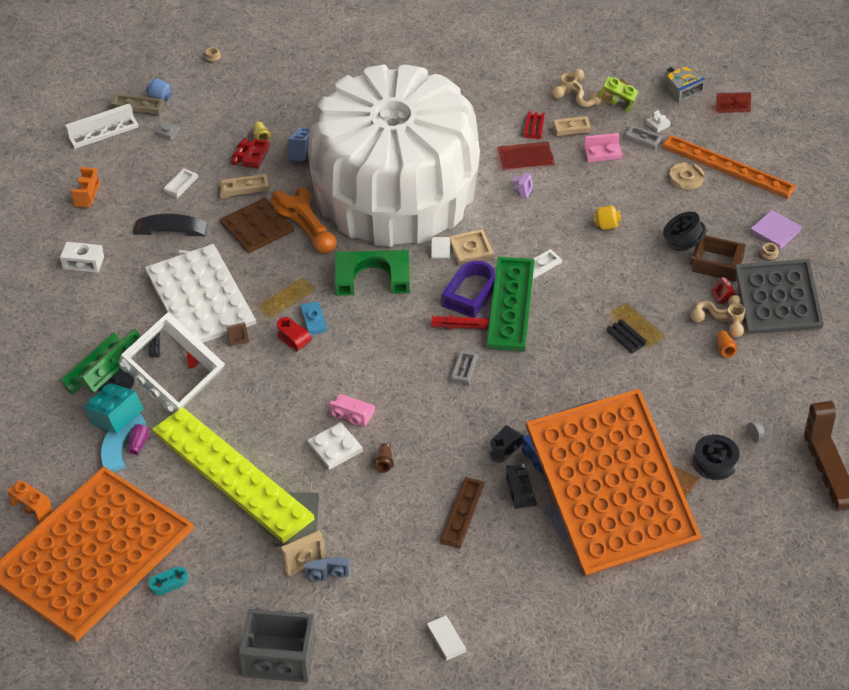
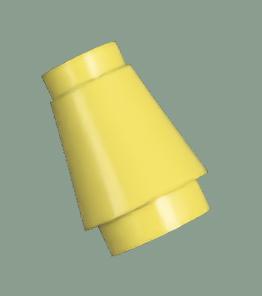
[253,122,271,141]

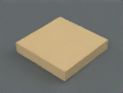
[449,229,494,265]
[281,530,325,576]

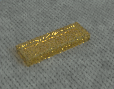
[259,277,315,318]
[612,303,665,347]

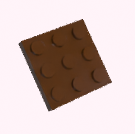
[220,197,294,254]

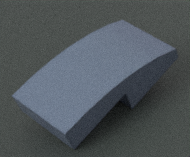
[304,558,350,582]

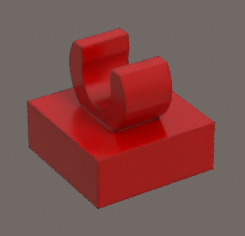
[711,277,737,304]

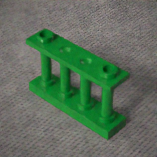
[60,329,141,395]

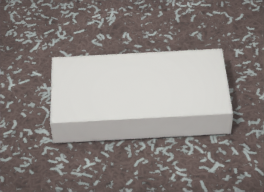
[163,168,198,198]
[427,616,466,661]

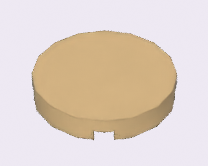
[669,162,704,190]

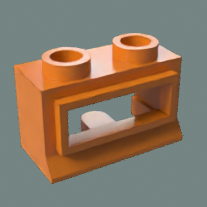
[71,167,100,208]
[7,480,53,524]

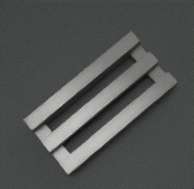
[624,125,663,150]
[450,350,479,385]

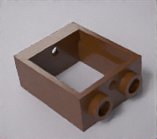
[690,235,746,282]

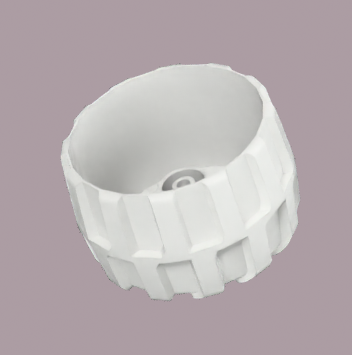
[308,64,480,247]

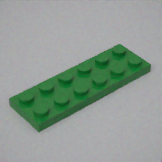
[487,257,535,352]

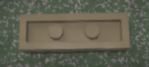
[110,93,164,115]

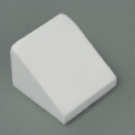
[431,237,450,259]

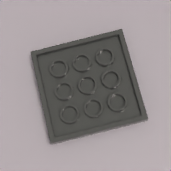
[735,259,824,334]

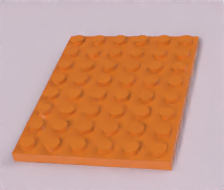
[525,389,702,577]
[0,466,194,642]

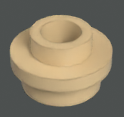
[204,47,221,62]
[760,243,779,260]

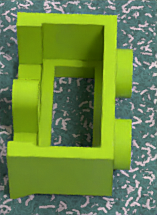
[598,76,638,112]

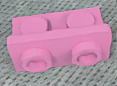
[584,133,622,162]
[329,394,375,426]

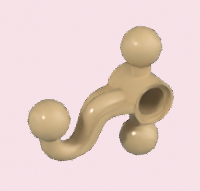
[551,69,602,107]
[690,295,745,338]

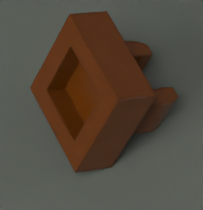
[226,322,249,346]

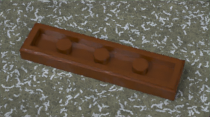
[440,477,485,549]

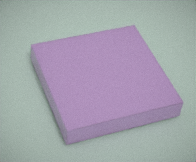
[750,210,802,250]

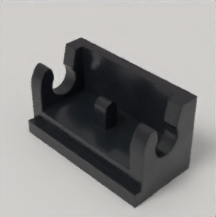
[506,464,537,509]

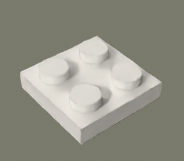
[307,422,363,470]

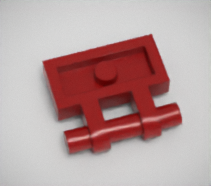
[231,138,270,169]

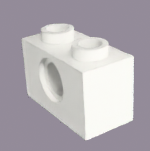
[60,242,104,273]

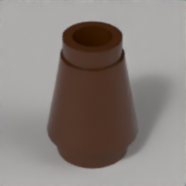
[373,443,394,473]

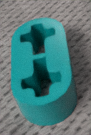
[148,566,188,596]

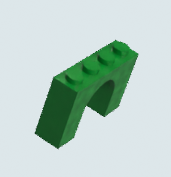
[335,250,410,296]

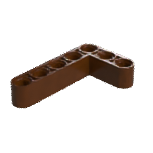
[804,400,849,511]

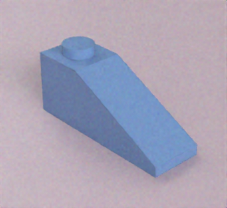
[288,127,310,163]

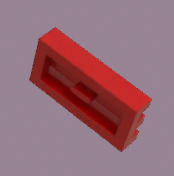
[524,111,545,139]

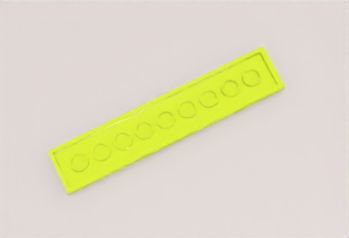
[152,407,314,543]

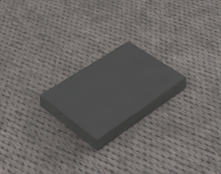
[273,493,319,547]

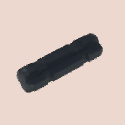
[149,326,160,358]

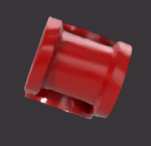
[277,317,312,352]

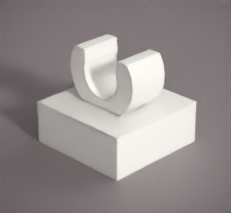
[646,110,671,133]

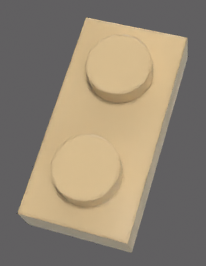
[554,116,591,136]

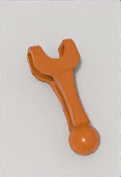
[271,187,337,254]

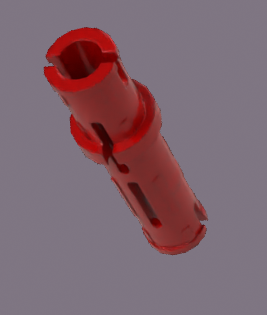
[431,315,488,330]

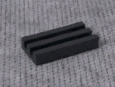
[607,319,647,353]

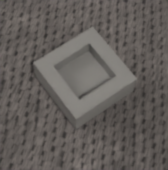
[156,121,180,140]

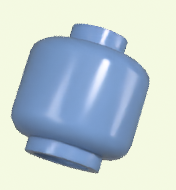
[146,78,172,101]

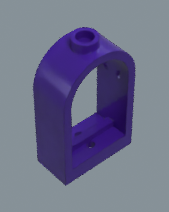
[441,261,495,318]

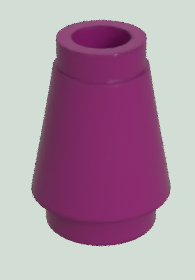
[127,424,149,455]

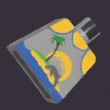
[665,67,706,102]

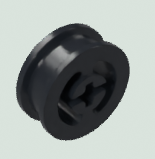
[663,211,707,251]
[693,434,740,480]

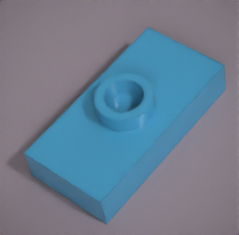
[301,301,327,335]

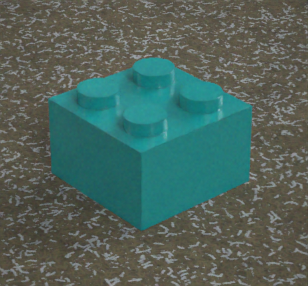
[83,383,144,434]

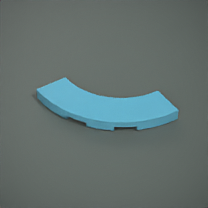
[101,413,146,473]

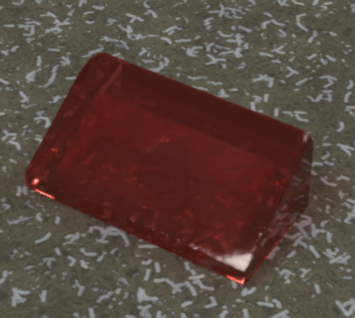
[715,92,751,113]

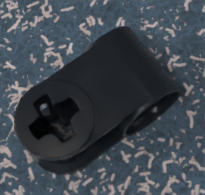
[490,425,524,462]

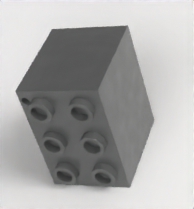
[239,609,316,683]

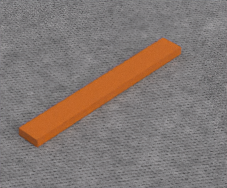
[662,135,796,199]

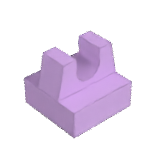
[512,173,533,198]

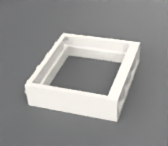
[118,312,225,414]

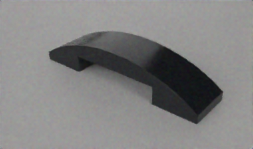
[133,214,207,237]

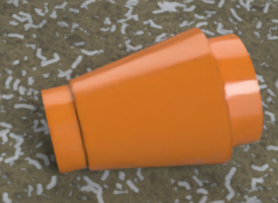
[716,331,737,358]

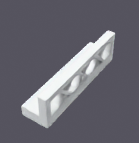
[65,104,139,149]

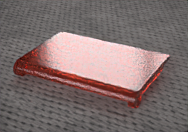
[497,141,555,171]

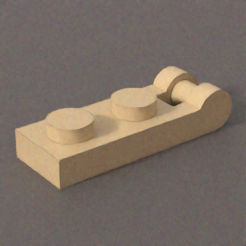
[218,174,269,199]

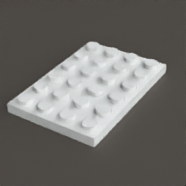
[145,244,256,343]

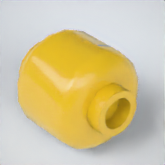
[594,205,621,230]

